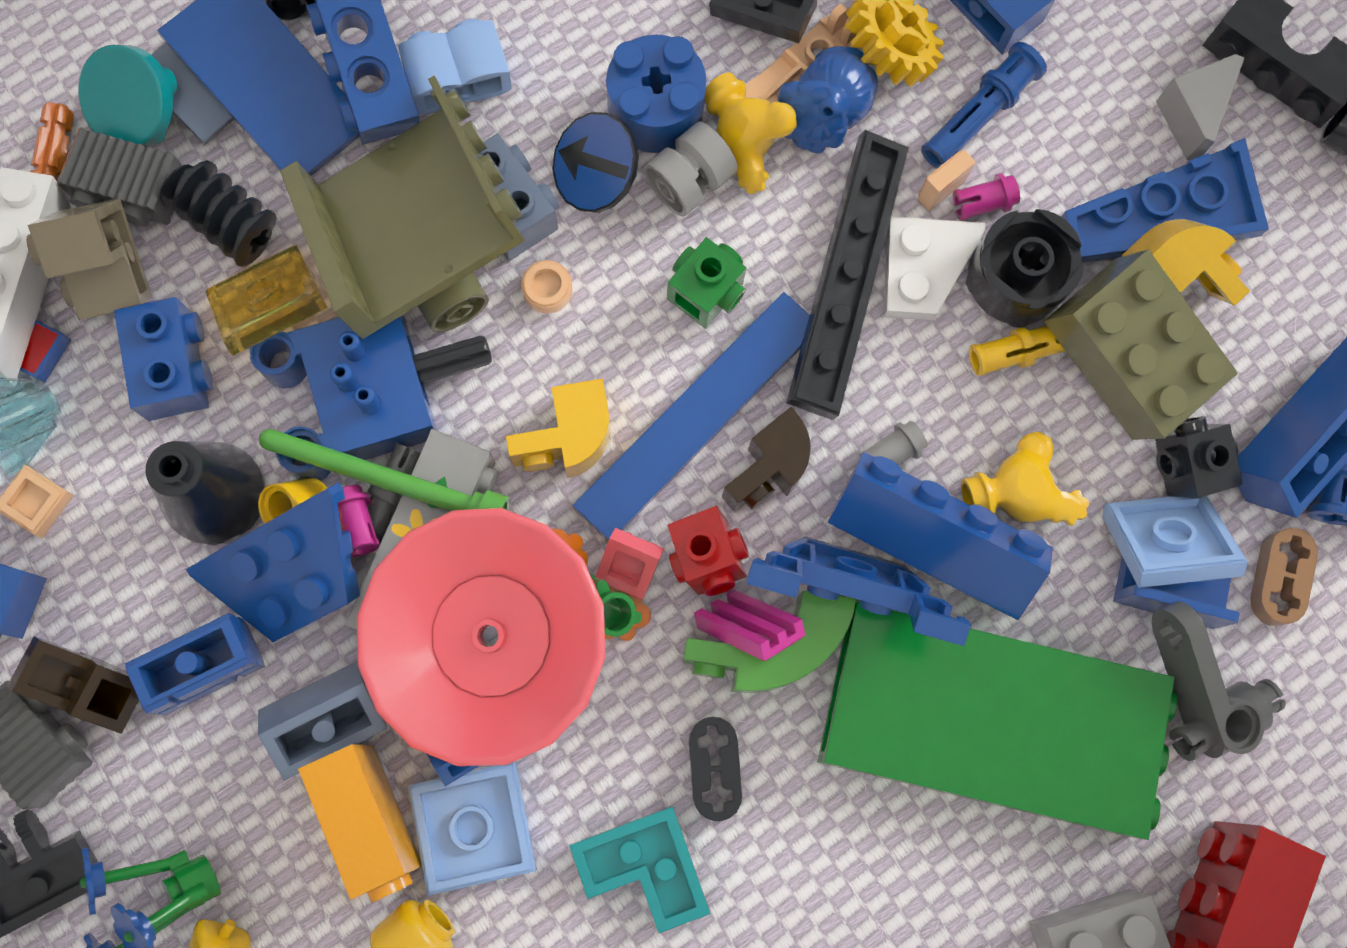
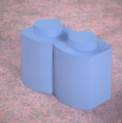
[397,19,512,114]

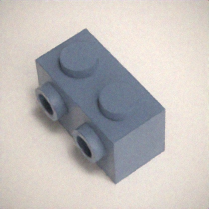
[480,133,559,262]
[258,661,387,781]

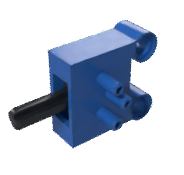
[250,315,492,481]

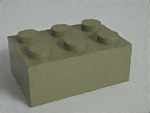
[1044,249,1238,440]

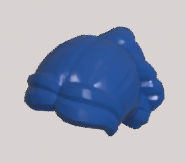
[777,46,878,154]

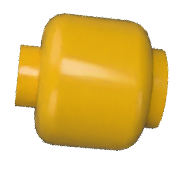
[370,900,455,948]

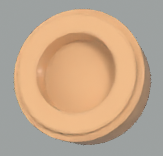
[521,260,572,313]

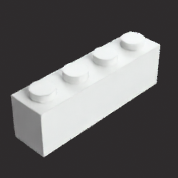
[0,167,72,387]

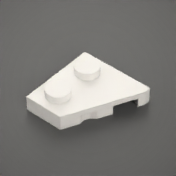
[884,216,986,320]

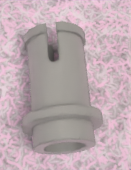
[859,421,928,465]

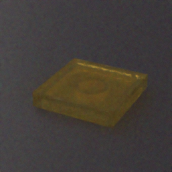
[205,245,328,356]

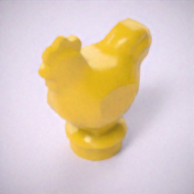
[705,72,797,195]
[961,431,1089,526]

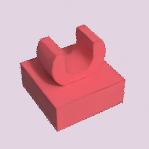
[595,528,664,600]

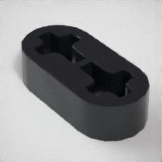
[688,717,742,822]

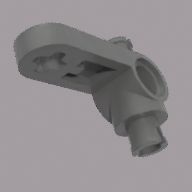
[1151,601,1286,761]

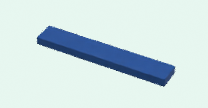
[573,292,810,541]

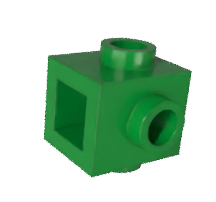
[667,237,747,329]

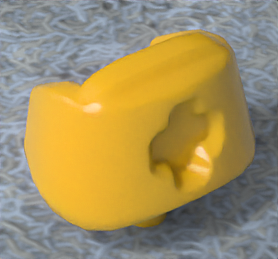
[188,919,251,948]

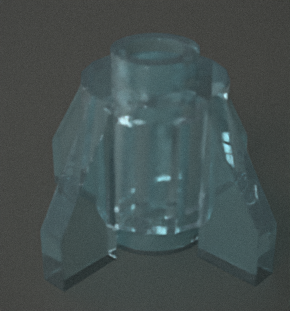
[0,377,62,477]

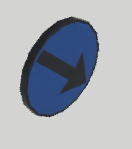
[552,112,639,213]

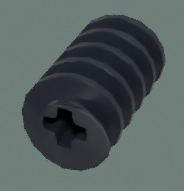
[160,160,277,267]

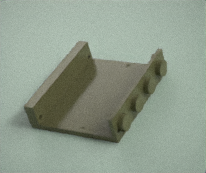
[280,75,525,339]

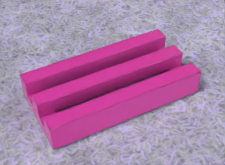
[693,589,805,661]

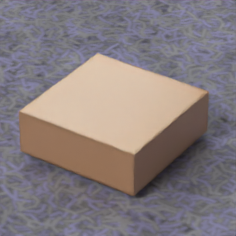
[918,150,976,211]
[0,465,74,538]

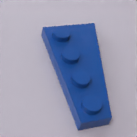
[1061,138,1269,263]

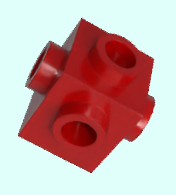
[667,505,749,596]

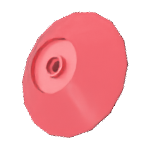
[357,508,606,766]

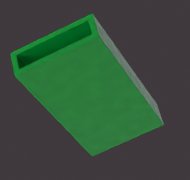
[817,602,1177,840]

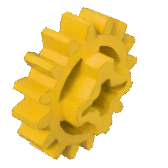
[845,0,944,87]

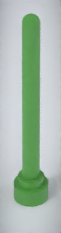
[259,429,509,511]

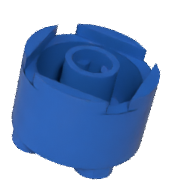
[606,35,707,153]

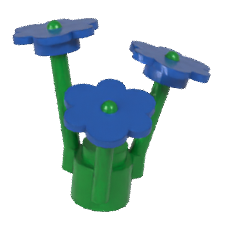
[80,847,221,948]

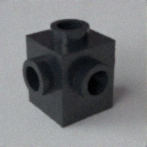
[1155,416,1243,498]

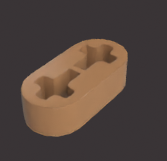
[1251,528,1318,626]

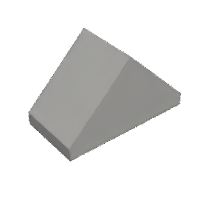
[1156,54,1244,161]

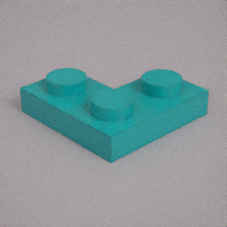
[569,806,711,934]

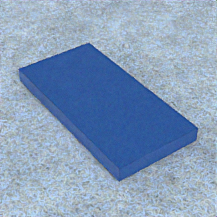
[157,0,359,176]

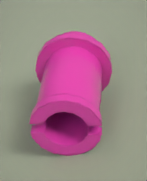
[953,173,1020,221]
[337,485,380,557]

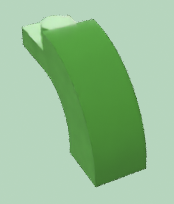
[683,590,856,693]

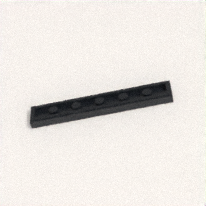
[786,130,909,420]

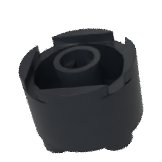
[966,209,1084,328]

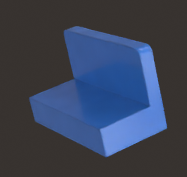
[1113,556,1240,629]

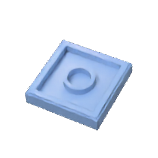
[1102,496,1248,588]
[408,762,537,896]

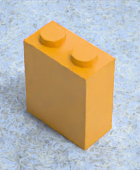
[298,744,422,903]

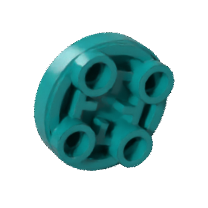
[78,45,177,147]

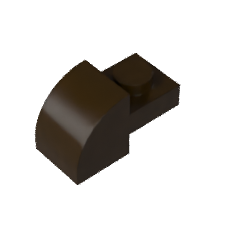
[722,407,811,513]
[7,636,139,734]

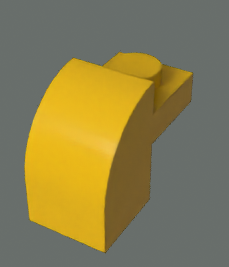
[1122,219,1250,306]
[506,378,610,478]

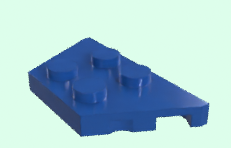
[186,482,360,642]

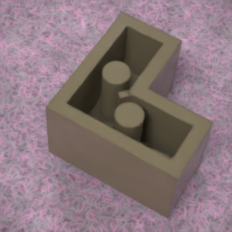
[26,198,152,320]

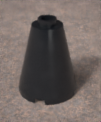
[145,441,266,545]

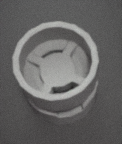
[643,121,738,217]

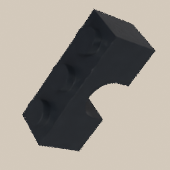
[1202,0,1347,129]

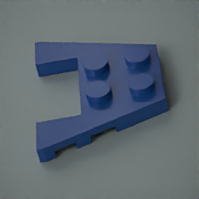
[746,537,971,646]

